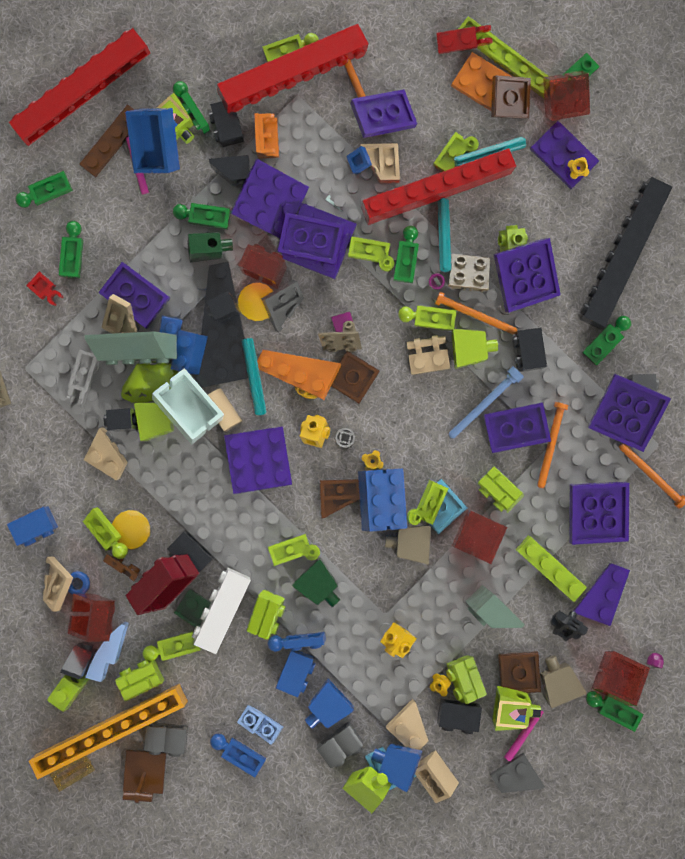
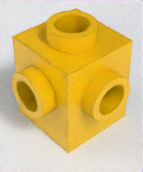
[300,415,330,448]
[380,622,417,658]

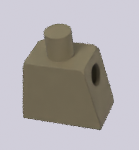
[385,525,431,564]
[540,655,587,708]

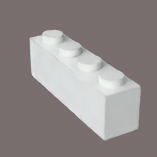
[192,568,251,654]

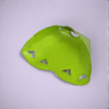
[121,361,179,403]

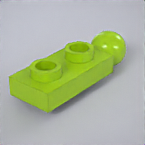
[262,33,319,62]
[398,305,456,331]
[82,507,128,559]
[142,631,201,662]

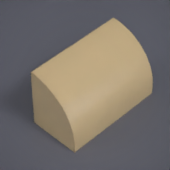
[208,389,242,432]
[415,750,459,803]

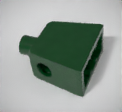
[187,233,233,263]
[292,558,341,607]

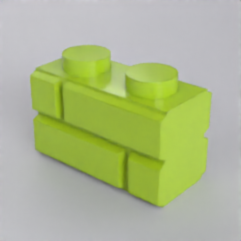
[478,466,524,513]
[247,590,286,640]
[446,655,487,704]
[115,660,165,702]

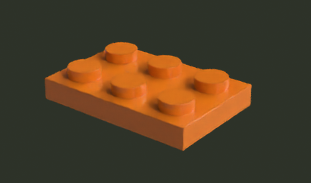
[451,52,512,111]

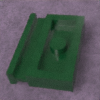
[174,588,211,628]

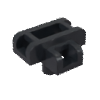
[550,610,588,641]

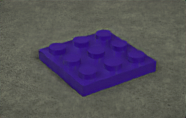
[230,159,309,239]
[281,203,357,280]
[493,238,561,313]
[588,373,671,452]
[224,426,292,494]
[569,482,630,545]

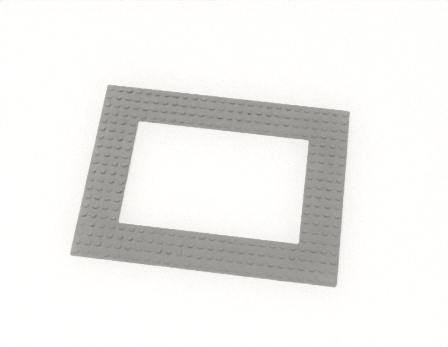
[25,96,658,726]

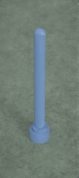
[449,366,524,438]

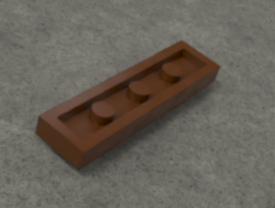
[79,104,134,178]

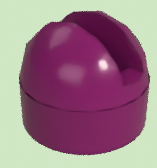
[429,273,445,290]
[646,653,664,669]

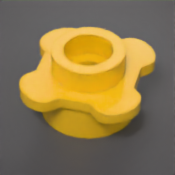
[567,157,589,179]
[361,450,384,471]
[430,674,451,697]

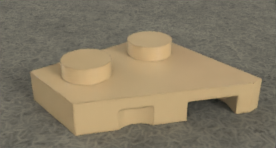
[360,143,400,183]
[101,294,137,334]
[84,427,128,480]
[43,557,73,612]
[386,699,428,750]

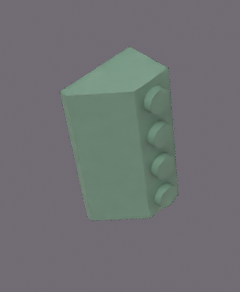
[85,331,177,365]
[465,585,525,628]

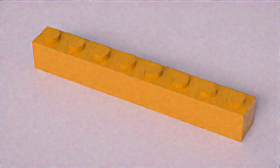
[29,684,188,780]

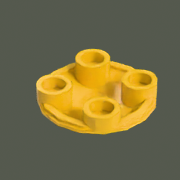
[238,283,273,321]
[112,510,150,549]

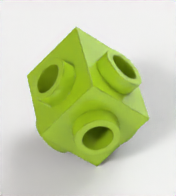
[498,225,528,252]

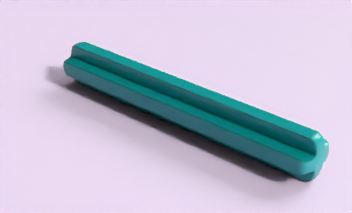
[454,137,526,167]
[438,198,452,272]
[242,338,267,415]

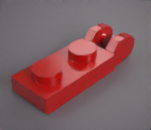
[436,25,493,54]

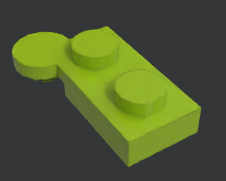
[433,132,479,172]
[348,236,395,272]
[407,480,449,525]
[268,534,320,566]

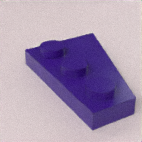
[573,563,630,626]

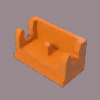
[254,113,279,159]

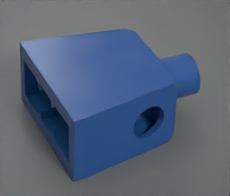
[305,678,354,729]
[371,744,423,792]

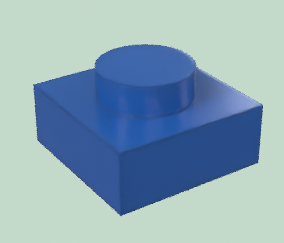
[346,146,372,174]

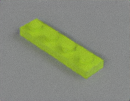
[516,535,587,602]

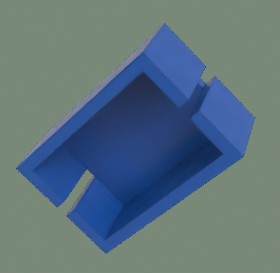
[125,108,180,173]
[358,468,407,532]

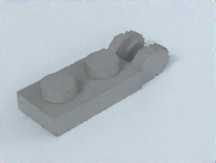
[66,349,99,408]

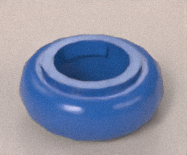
[68,571,90,596]

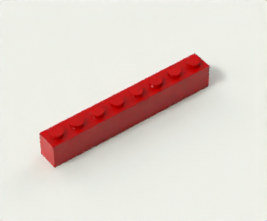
[217,24,369,113]
[9,28,151,146]
[361,148,516,225]

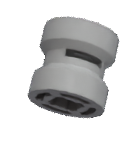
[335,428,355,448]

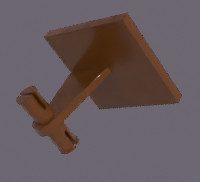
[123,750,167,803]

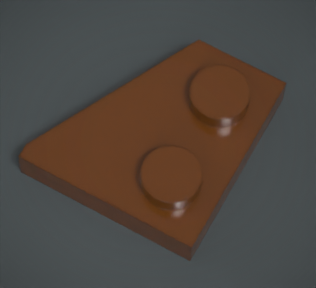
[320,479,360,519]
[103,554,142,582]

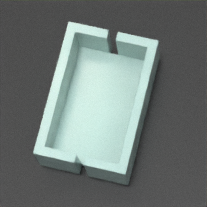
[152,368,224,445]

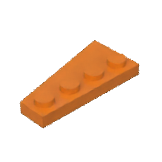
[257,350,341,400]

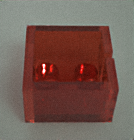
[543,71,590,121]
[238,244,287,289]
[452,510,508,564]
[68,593,115,642]
[591,651,650,706]

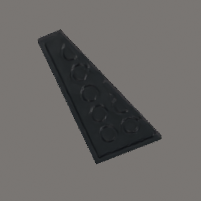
[196,262,248,388]

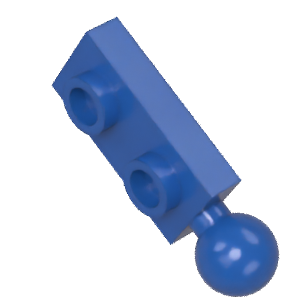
[267,632,326,652]
[210,733,266,778]

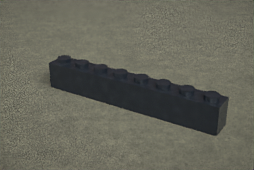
[579,177,673,330]

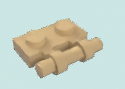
[407,335,451,375]

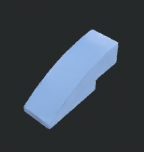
[86,622,129,682]

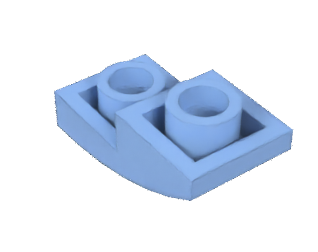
[237,705,283,745]

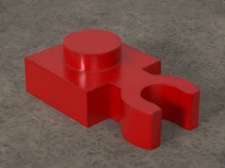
[26,271,63,306]

